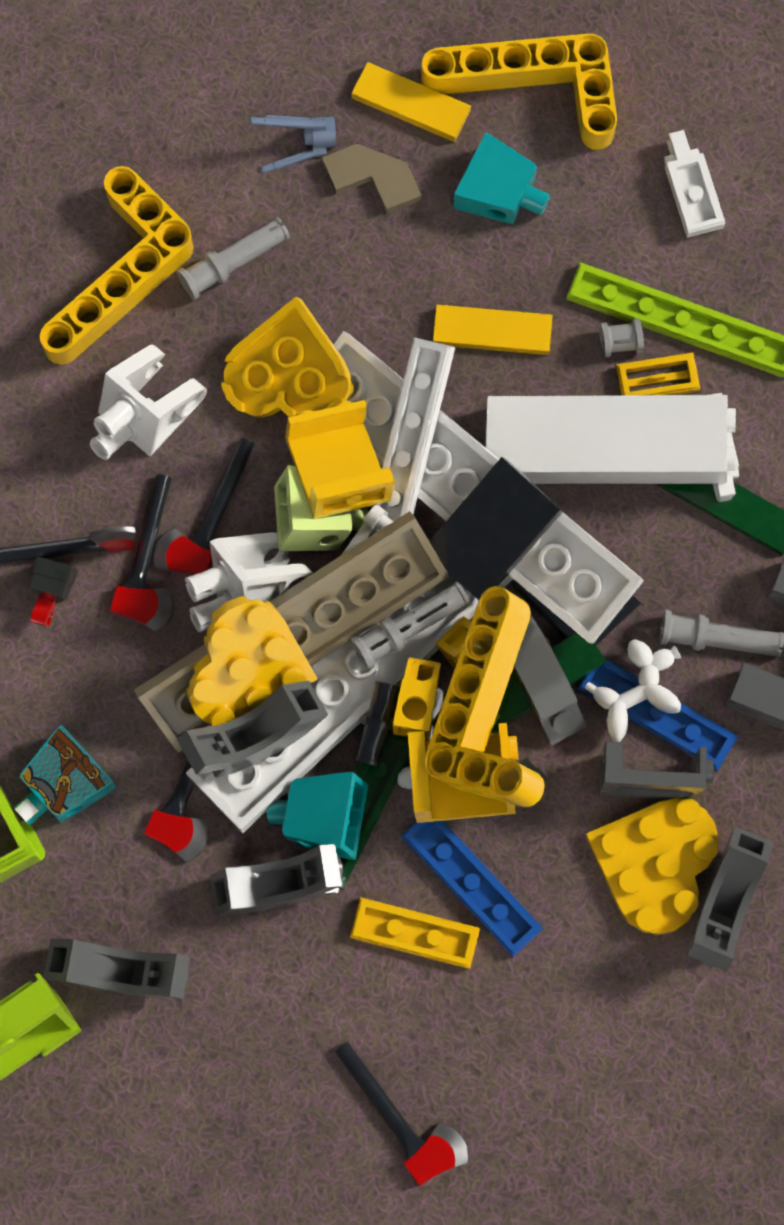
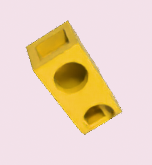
[393,657,441,740]

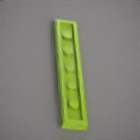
[566,262,784,378]

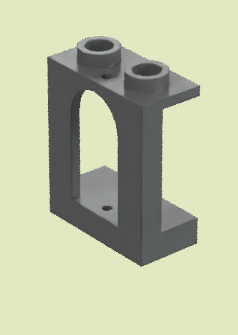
[598,741,714,801]

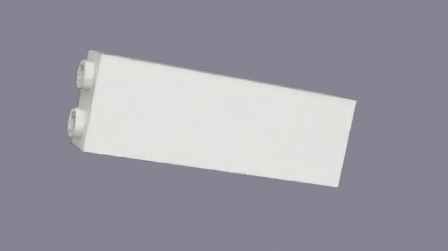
[486,395,736,484]

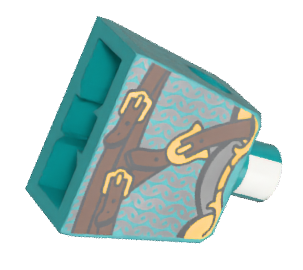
[14,725,117,826]

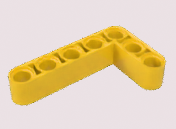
[421,34,617,150]
[40,166,194,365]
[424,586,545,807]

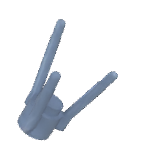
[249,115,336,173]

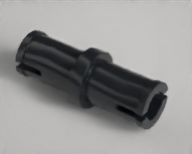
[355,681,400,766]

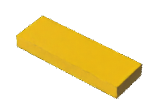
[351,62,471,142]
[433,305,553,355]
[350,897,480,969]

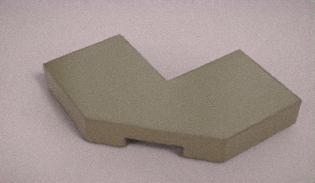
[322,144,422,214]

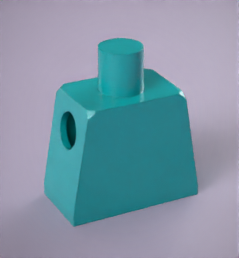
[453,133,551,224]
[267,772,368,860]

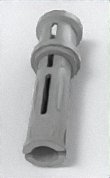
[176,217,290,301]
[350,582,470,670]
[659,609,784,658]

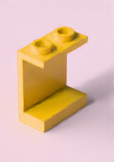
[285,400,395,519]
[408,723,519,823]

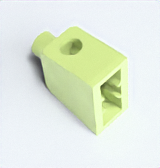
[274,465,369,551]

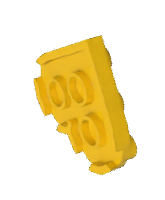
[221,297,354,418]
[186,596,318,726]
[585,798,719,935]

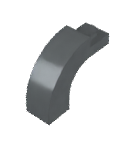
[513,614,587,746]
[177,681,328,778]
[688,826,773,972]
[210,844,343,916]
[43,939,190,1000]

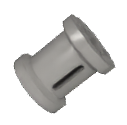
[599,318,644,358]

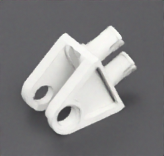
[90,344,207,460]
[185,532,313,632]

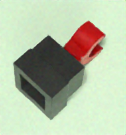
[29,556,78,627]

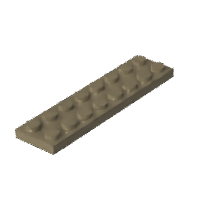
[134,511,450,753]

